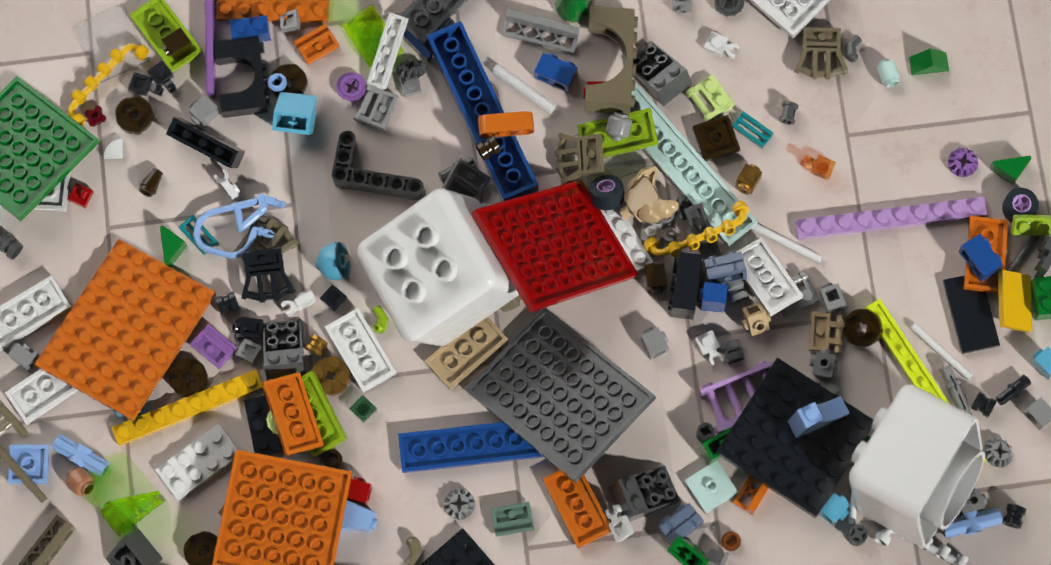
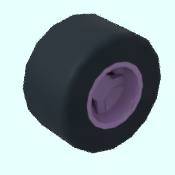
[589,175,624,211]
[1002,188,1039,223]

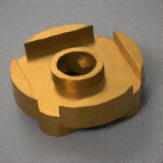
[311,356,350,396]

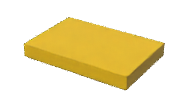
[998,269,1032,333]

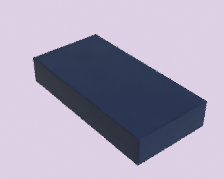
[403,29,433,63]

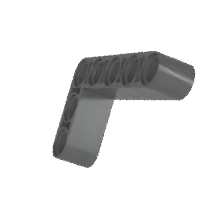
[332,130,424,200]

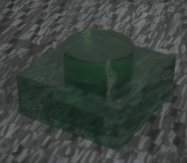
[349,395,377,423]

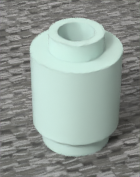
[876,59,900,88]

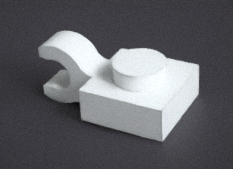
[214,169,240,203]
[281,291,316,316]

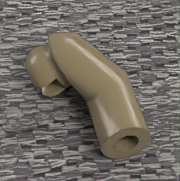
[405,536,422,565]

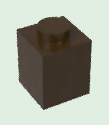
[162,28,193,60]
[644,263,667,294]

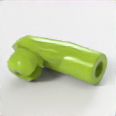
[372,305,389,334]

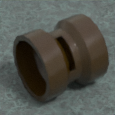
[475,135,501,161]

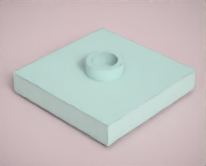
[684,460,739,514]

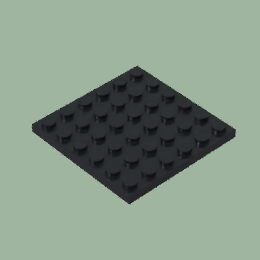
[716,357,874,518]

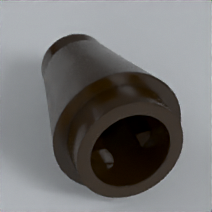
[138,168,163,197]

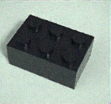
[668,252,702,320]

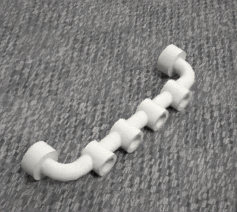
[874,528,970,565]

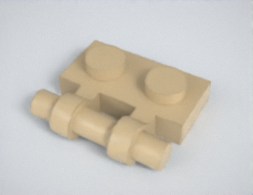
[809,312,845,354]

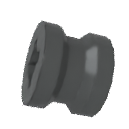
[847,524,868,546]

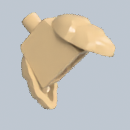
[619,165,679,223]

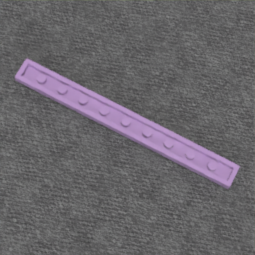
[795,197,987,240]

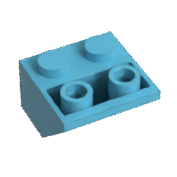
[272,92,318,135]

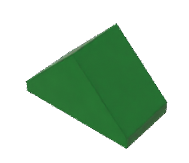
[909,48,949,75]
[990,155,1031,185]
[160,226,187,267]
[667,535,709,565]

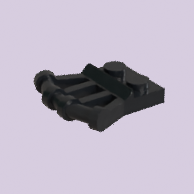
[241,247,296,303]

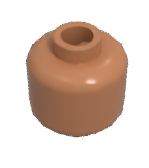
[66,467,95,496]

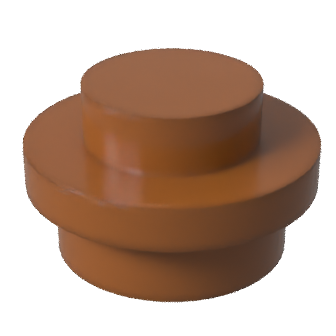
[721,531,741,551]

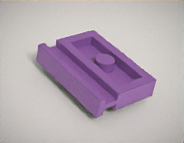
[190,324,238,370]

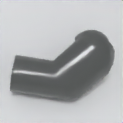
[844,35,862,62]

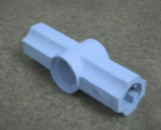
[51,434,110,478]
[941,507,1003,539]

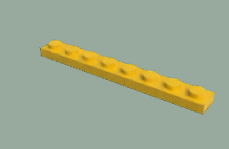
[111,370,263,446]

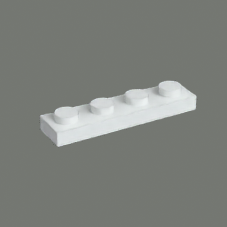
[367,12,409,90]
[600,206,653,272]

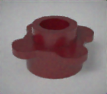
[84,105,106,127]

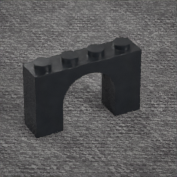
[214,36,271,118]

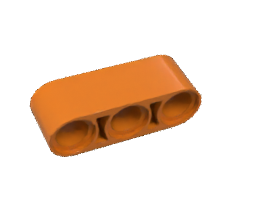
[478,111,534,138]

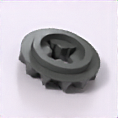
[715,0,744,17]
[396,59,426,80]

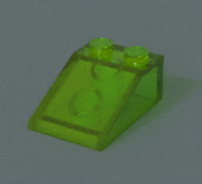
[339,4,404,69]
[99,490,166,536]

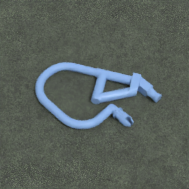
[193,193,286,259]

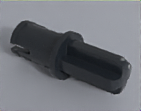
[995,374,1031,405]

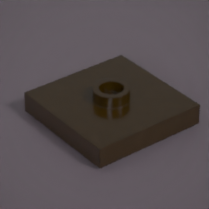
[692,115,740,162]

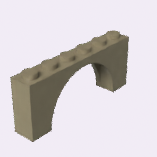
[584,6,638,114]

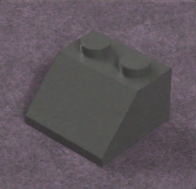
[106,529,163,565]

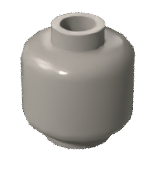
[606,112,632,141]

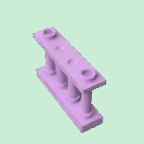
[699,361,772,435]

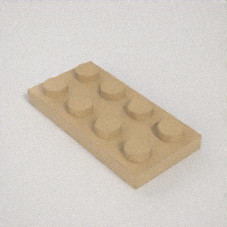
[425,317,508,390]

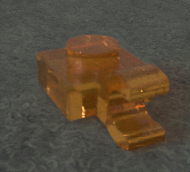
[800,154,836,181]

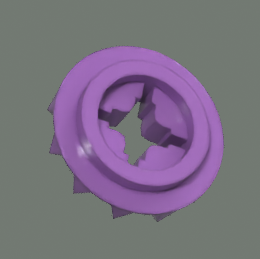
[336,72,367,102]
[948,147,978,177]

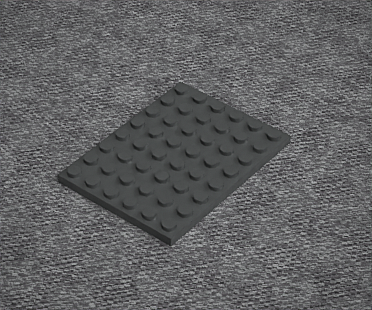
[465,308,656,483]

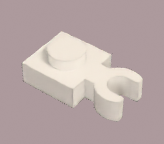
[704,31,739,59]
[641,222,675,243]
[695,330,724,367]
[605,504,634,542]

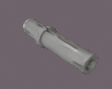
[939,365,973,416]

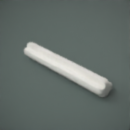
[492,64,556,114]

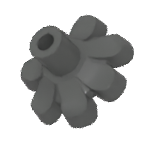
[676,195,692,220]

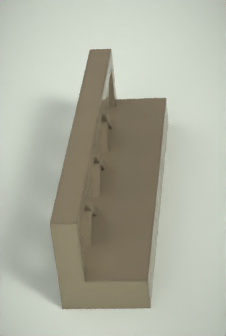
[18,515,76,565]

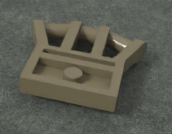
[794,27,849,80]
[554,133,604,185]
[233,216,299,260]

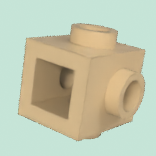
[742,302,771,336]

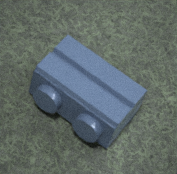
[704,251,747,284]
[658,503,704,545]

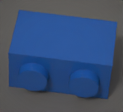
[230,15,271,42]
[534,53,577,93]
[959,234,1003,282]
[698,282,728,313]

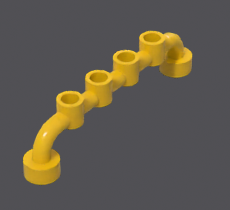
[68,43,150,126]
[644,201,749,257]

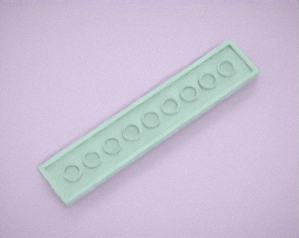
[612,83,758,247]

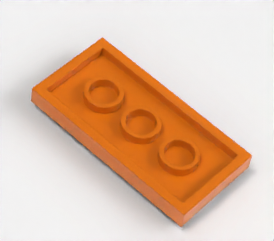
[963,216,1009,294]
[262,372,324,457]
[542,470,611,549]

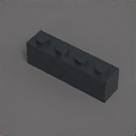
[166,117,246,168]

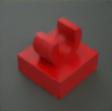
[68,183,94,209]

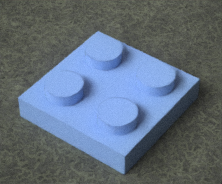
[8,445,50,485]

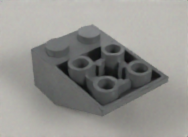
[633,42,692,106]
[263,319,305,381]
[608,466,680,521]

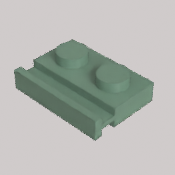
[491,502,534,537]

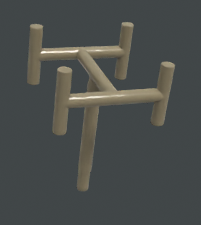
[0,401,47,503]

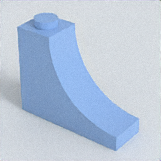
[788,396,849,439]
[341,500,378,534]

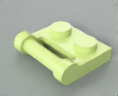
[685,75,734,121]

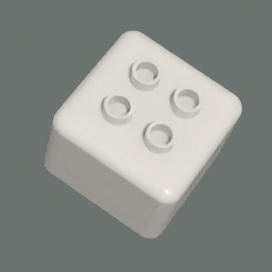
[357,188,519,346]
[849,384,985,548]

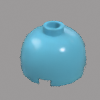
[316,242,350,280]

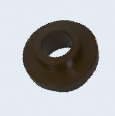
[323,450,343,469]

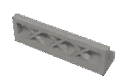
[502,9,580,54]

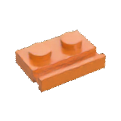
[294,23,340,66]

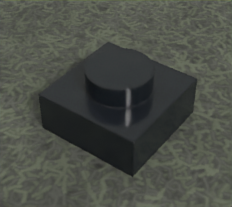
[320,284,347,312]

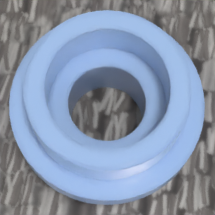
[268,73,287,92]

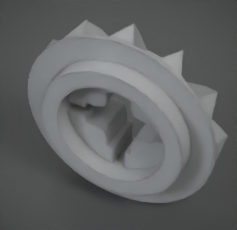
[983,437,1014,468]
[444,488,475,520]

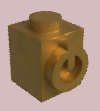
[735,163,762,195]

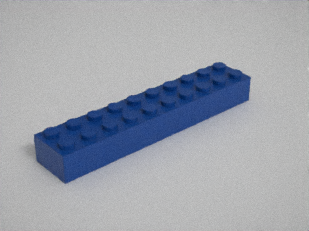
[427,21,539,202]

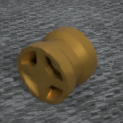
[304,334,328,357]

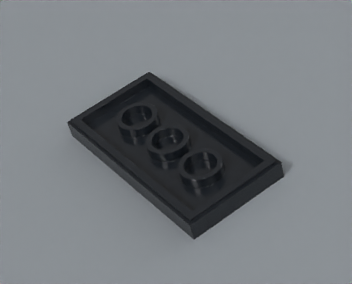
[943,276,1000,354]

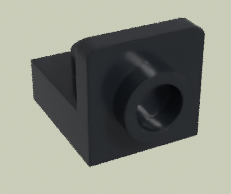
[232,316,263,340]

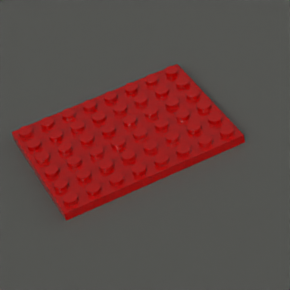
[471,180,639,313]

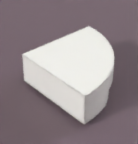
[104,139,124,159]

